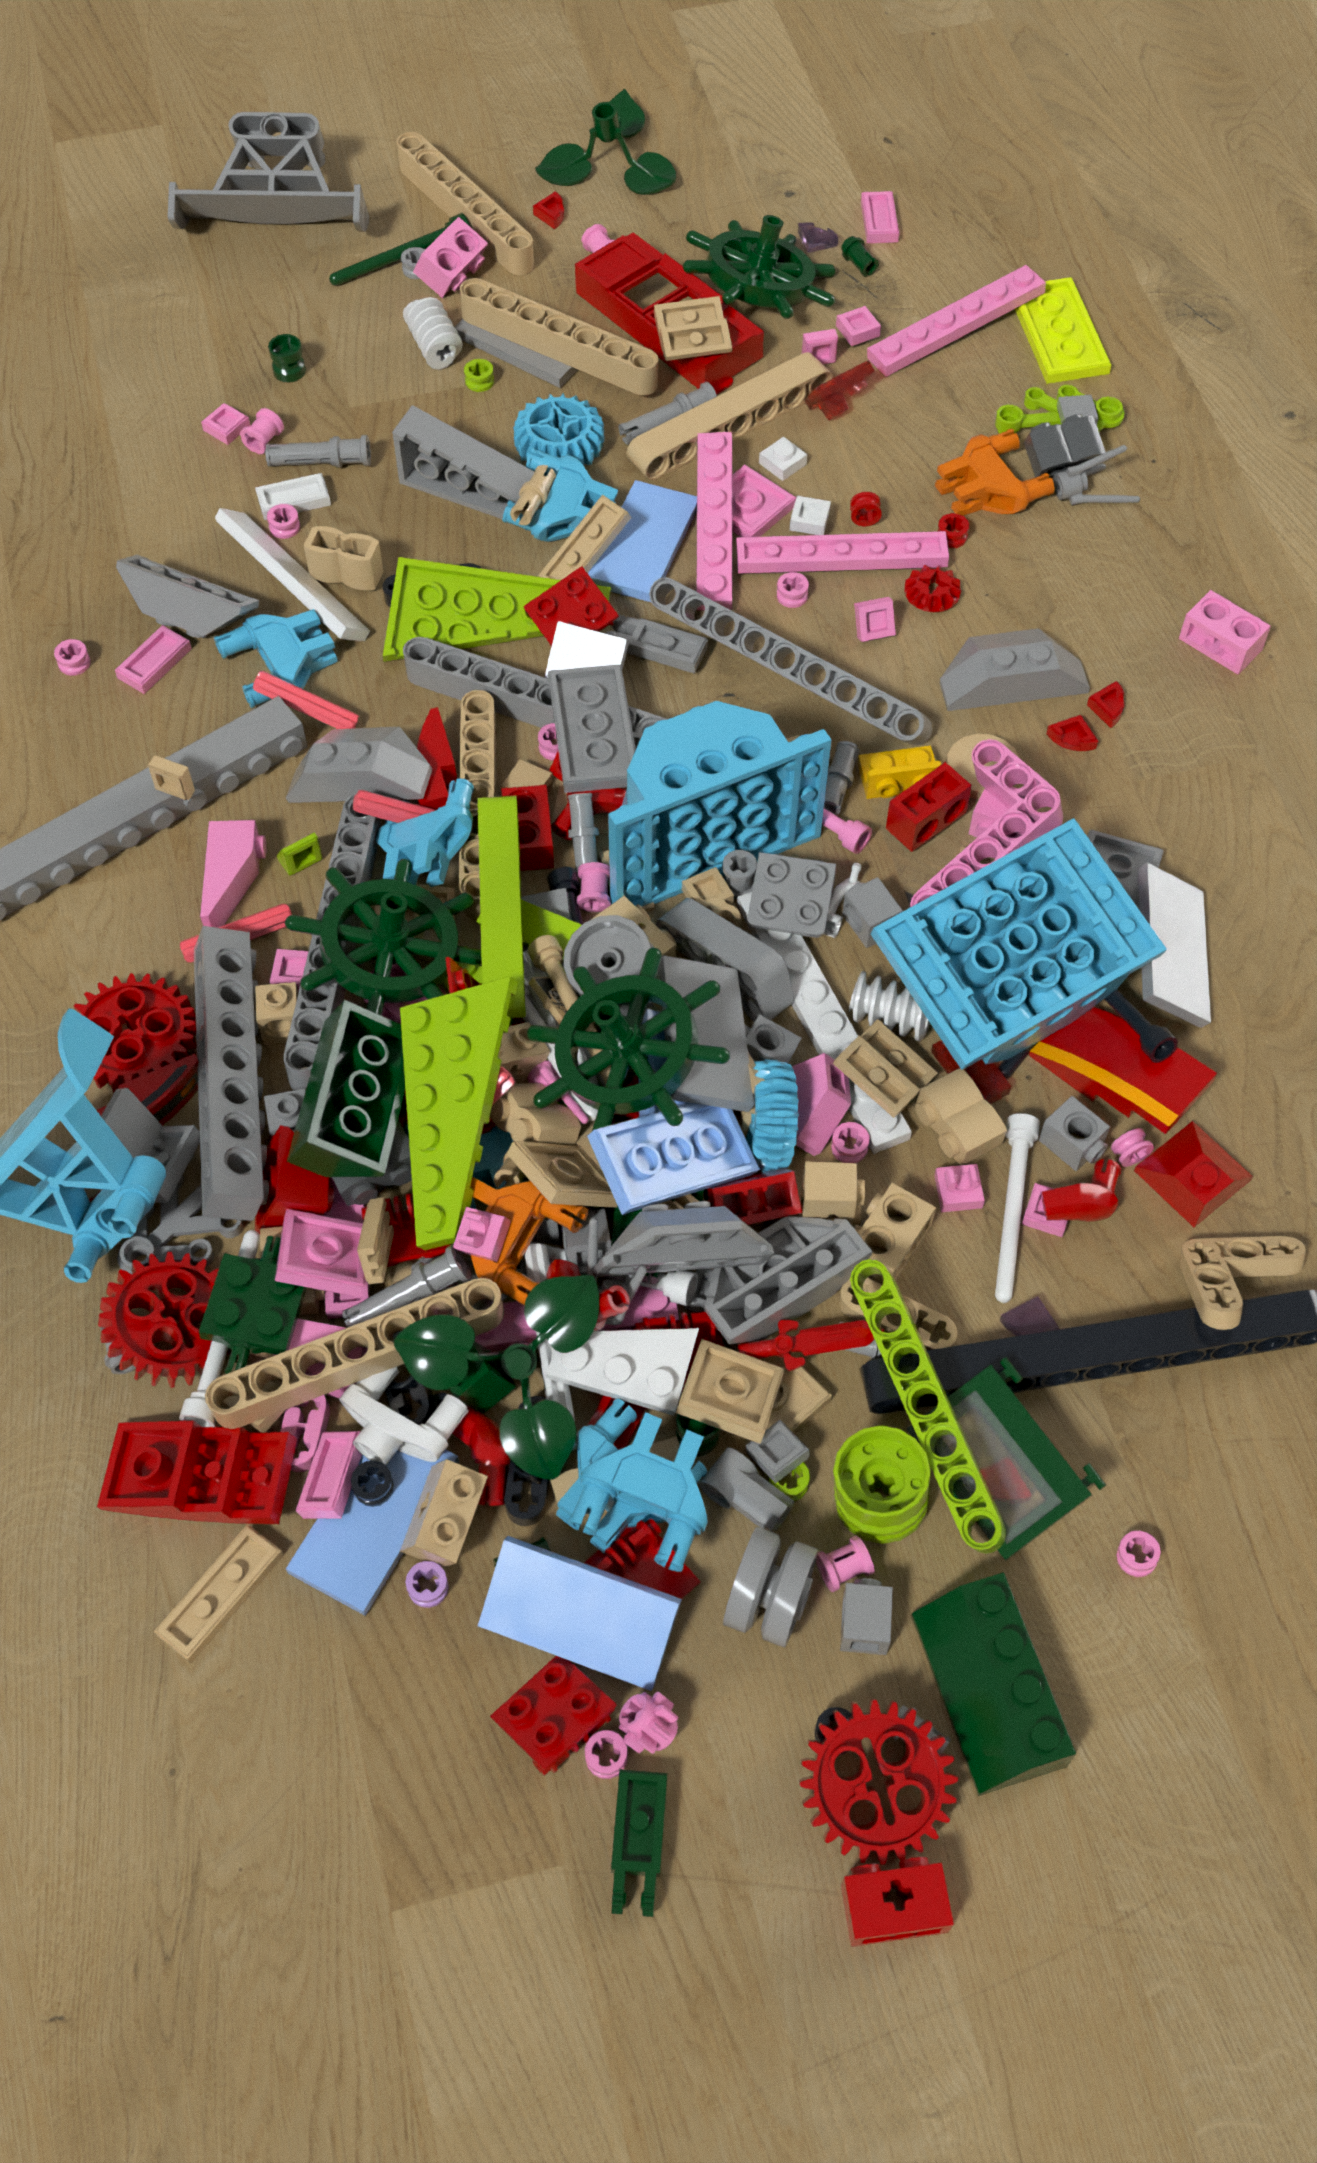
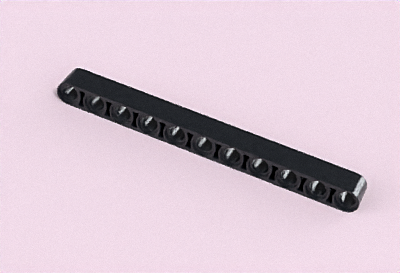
[860,1290,1317,1414]

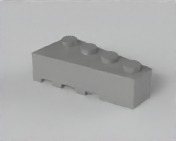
[392,405,534,519]

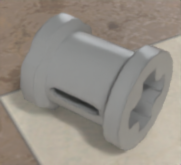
[723,850,757,899]

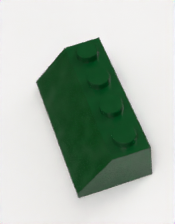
[287,1000,405,1177]
[911,1572,1076,1796]

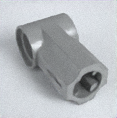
[699,1448,794,1532]

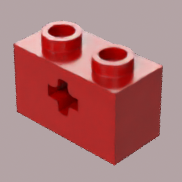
[704,1168,802,1225]
[841,1857,954,1947]

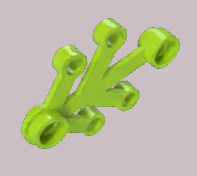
[995,385,1125,434]

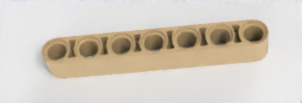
[397,132,534,276]
[460,278,658,395]
[626,352,833,480]
[459,690,497,921]
[205,1278,504,1429]

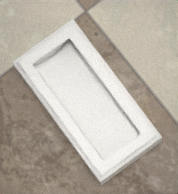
[255,473,331,520]

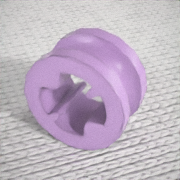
[405,1561,449,1608]

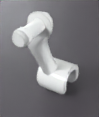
[824,863,862,939]

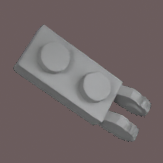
[605,614,708,674]

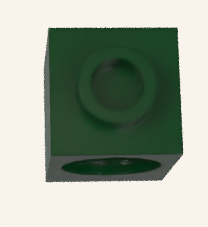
[450,1341,516,1414]

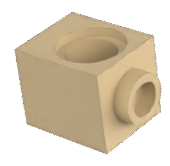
[255,982,299,1045]

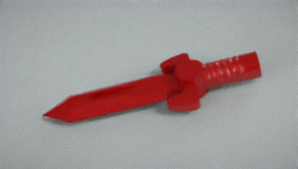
[738,1320,884,1371]

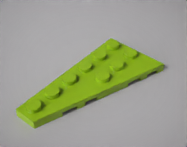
[383,557,611,662]
[400,976,518,1250]

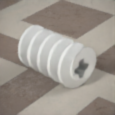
[403,297,463,370]
[849,971,930,1042]

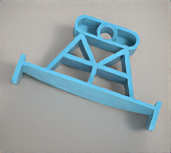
[0,1009,166,1283]

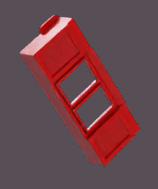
[575,232,764,395]

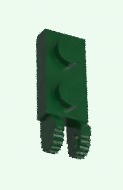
[611,1769,668,1917]

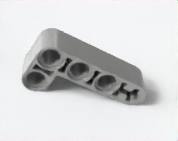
[656,898,794,1022]

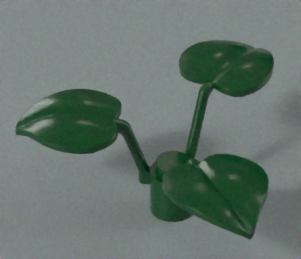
[535,89,676,195]
[394,1275,599,1480]

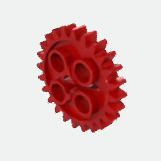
[74,973,197,1093]
[98,1251,232,1388]
[799,1699,958,1865]

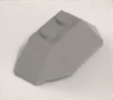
[116,555,259,638]
[939,628,1090,711]
[286,727,432,803]
[593,1201,774,1277]
[705,1216,872,1344]

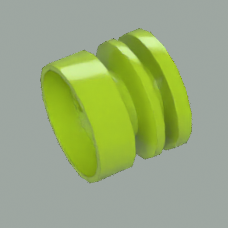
[833,1425,931,1544]

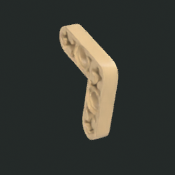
[1180,1236,1306,1330]

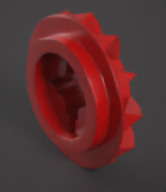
[904,565,961,612]

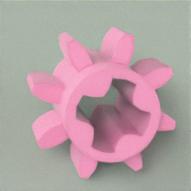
[619,1691,678,1754]

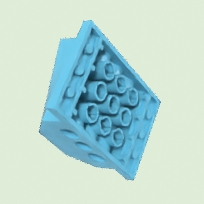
[608,701,831,906]
[871,818,1167,1070]

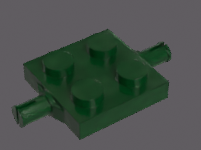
[199,1236,307,1374]

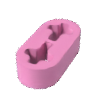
[280,1395,330,1472]

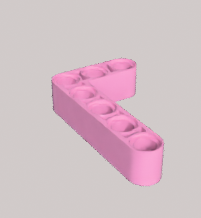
[910,739,1063,907]

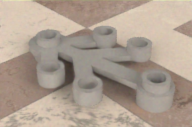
[117,1171,244,1274]

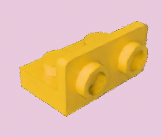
[857,745,942,799]

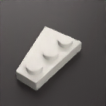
[546,1328,699,1416]

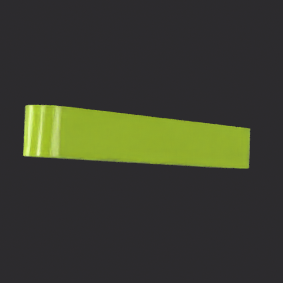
[478,796,526,1018]
[850,1259,1006,1554]

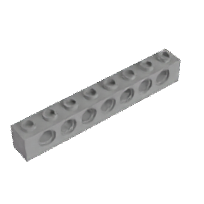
[193,926,269,1221]

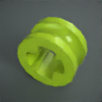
[464,358,494,392]
[769,1462,810,1502]

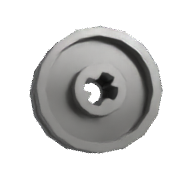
[563,915,659,1016]
[723,1527,819,1648]

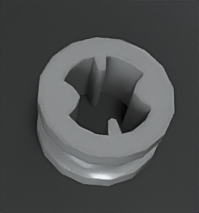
[401,247,425,279]

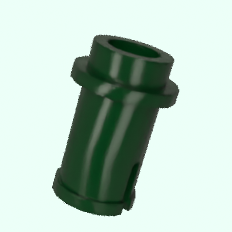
[841,236,879,277]

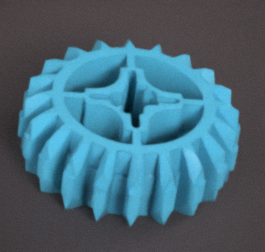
[513,393,605,465]
[746,1059,799,1172]

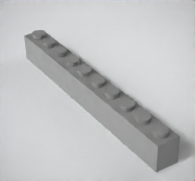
[0,696,307,921]

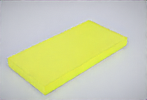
[1015,277,1111,384]

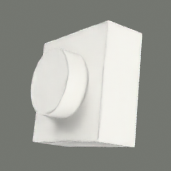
[759,437,807,481]
[790,496,831,535]

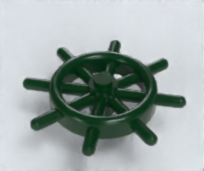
[683,215,836,319]
[285,859,482,1016]
[527,947,730,1132]

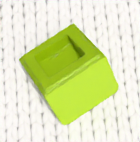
[277,832,323,876]

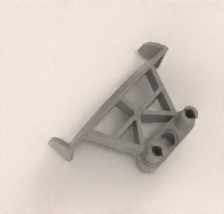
[168,112,370,232]

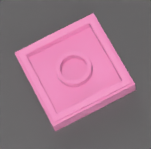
[732,465,796,537]
[275,1209,365,1297]

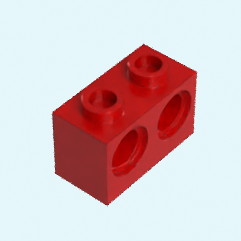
[886,762,972,852]
[501,785,554,871]

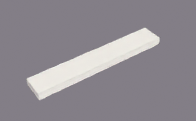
[215,508,370,642]

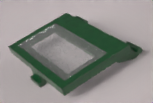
[907,1357,1107,1561]

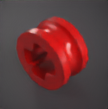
[850,492,882,527]
[937,513,969,549]

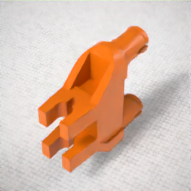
[935,428,1055,516]
[470,1177,588,1305]

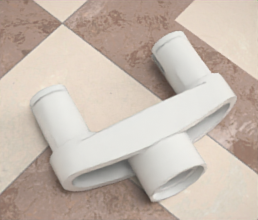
[339,1367,469,1465]

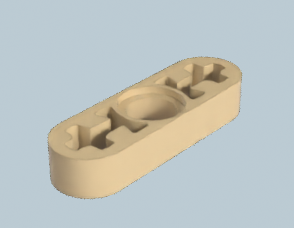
[839,1278,957,1351]

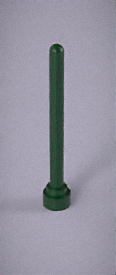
[329,213,470,286]

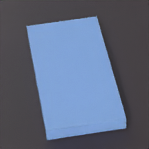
[588,480,697,602]
[587,1103,760,1215]
[286,1449,459,1616]
[478,1536,682,1691]

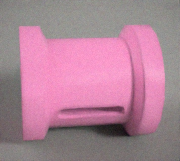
[581,224,614,253]
[240,408,284,454]
[577,862,611,912]
[816,1535,875,1592]

